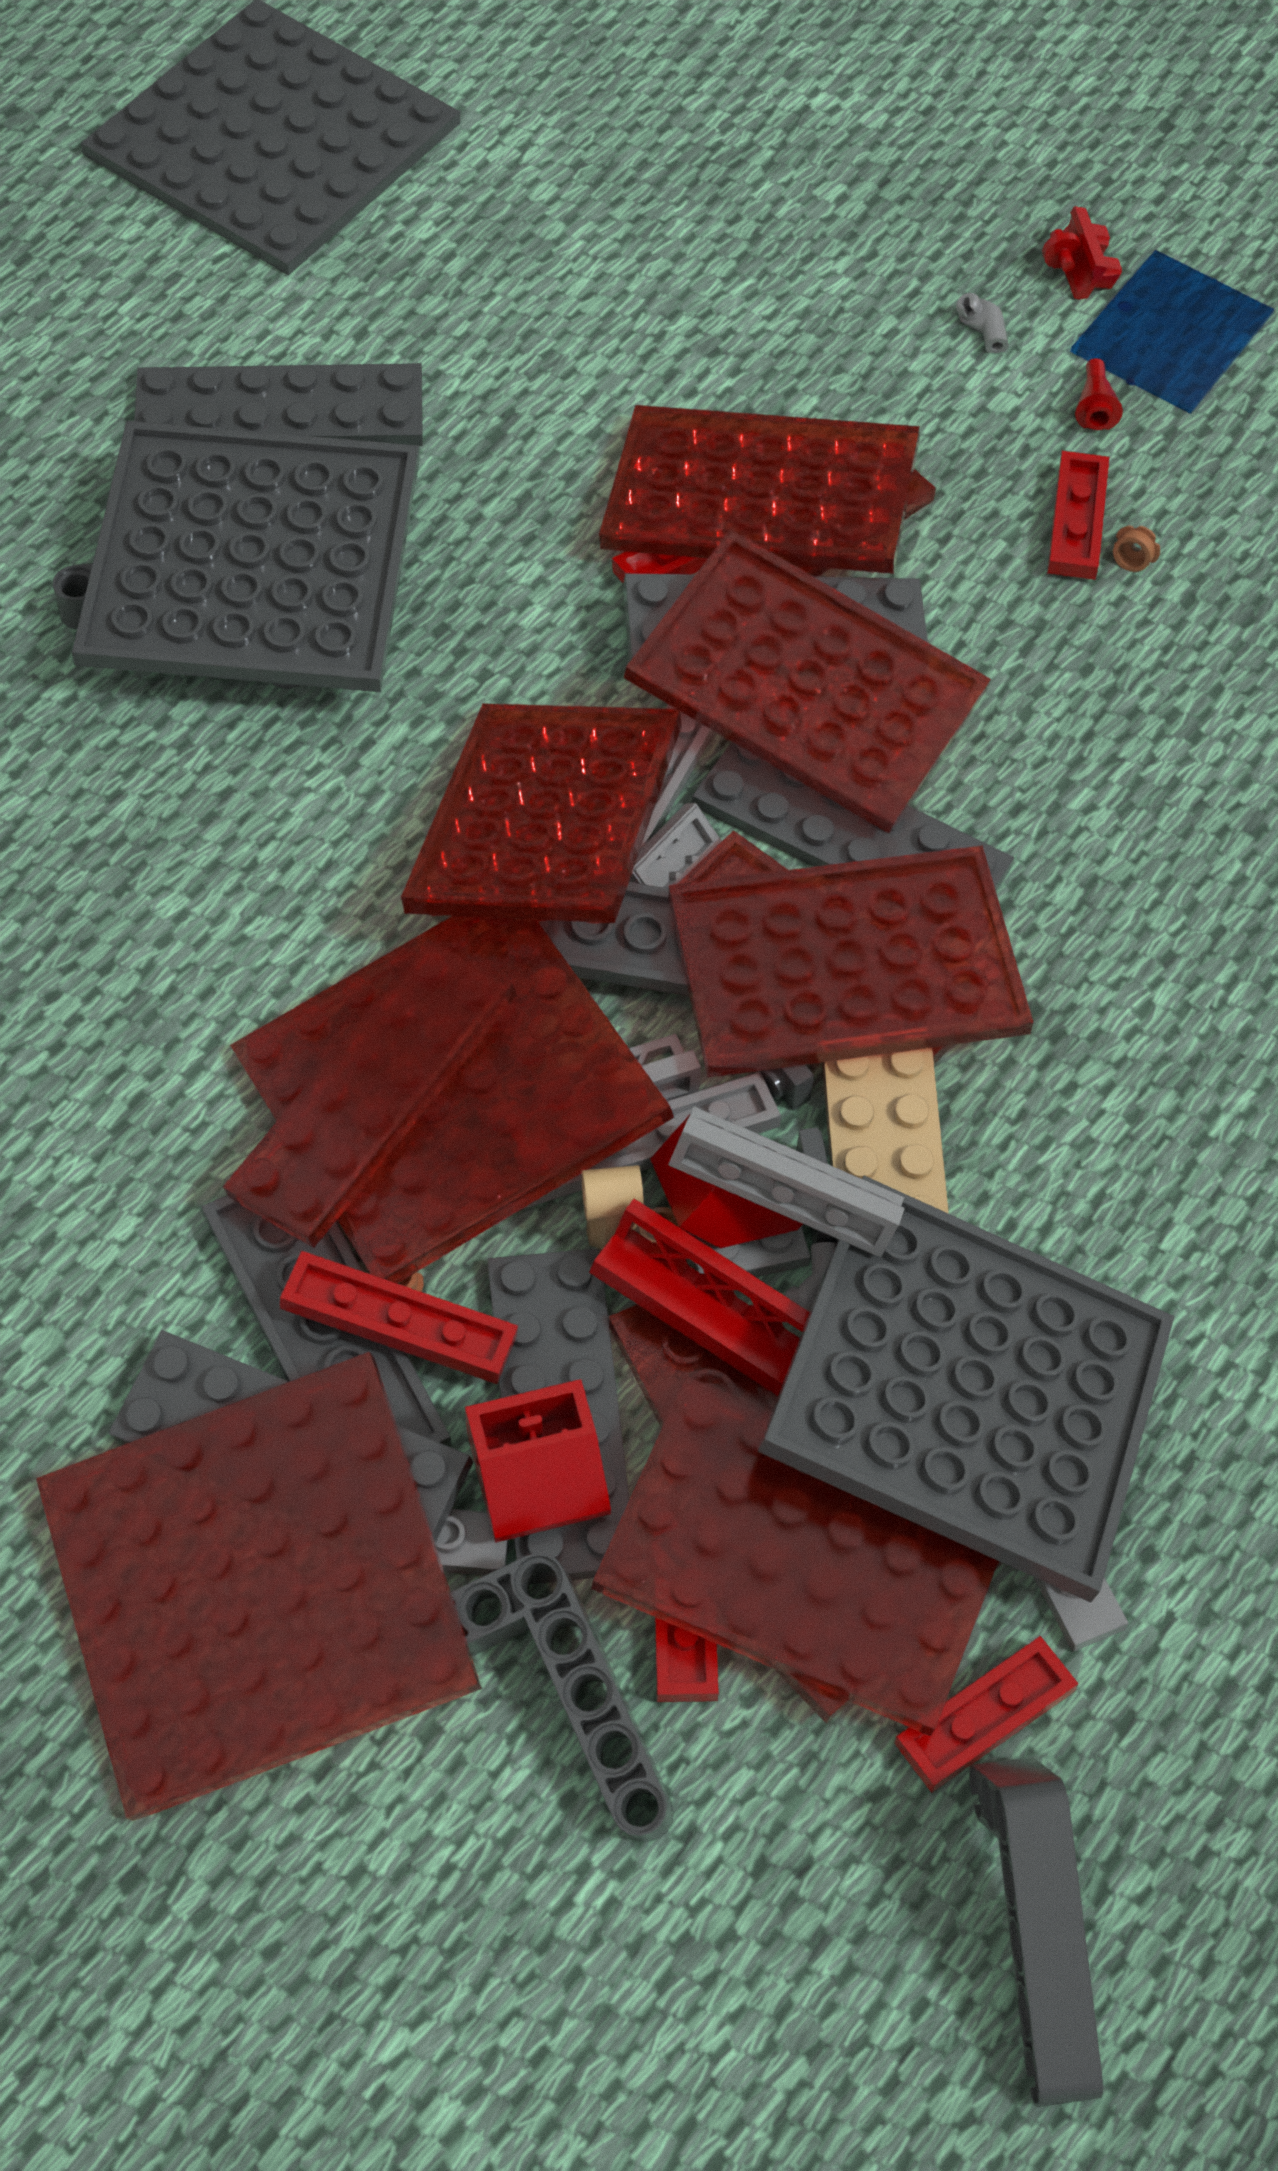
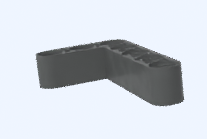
[400,1553,674,1842]
[969,1757,1103,2107]

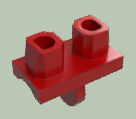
[1042,206,1122,300]

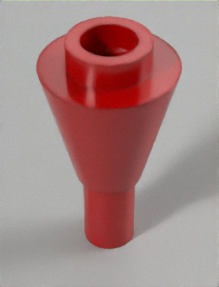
[1075,358,1123,430]

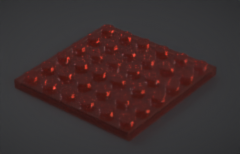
[230,882,674,1284]
[36,1351,482,1821]

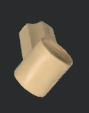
[581,1165,644,1251]

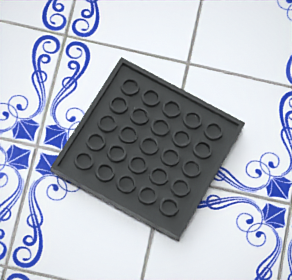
[81,0,461,276]
[72,421,420,692]
[758,1175,1175,1603]

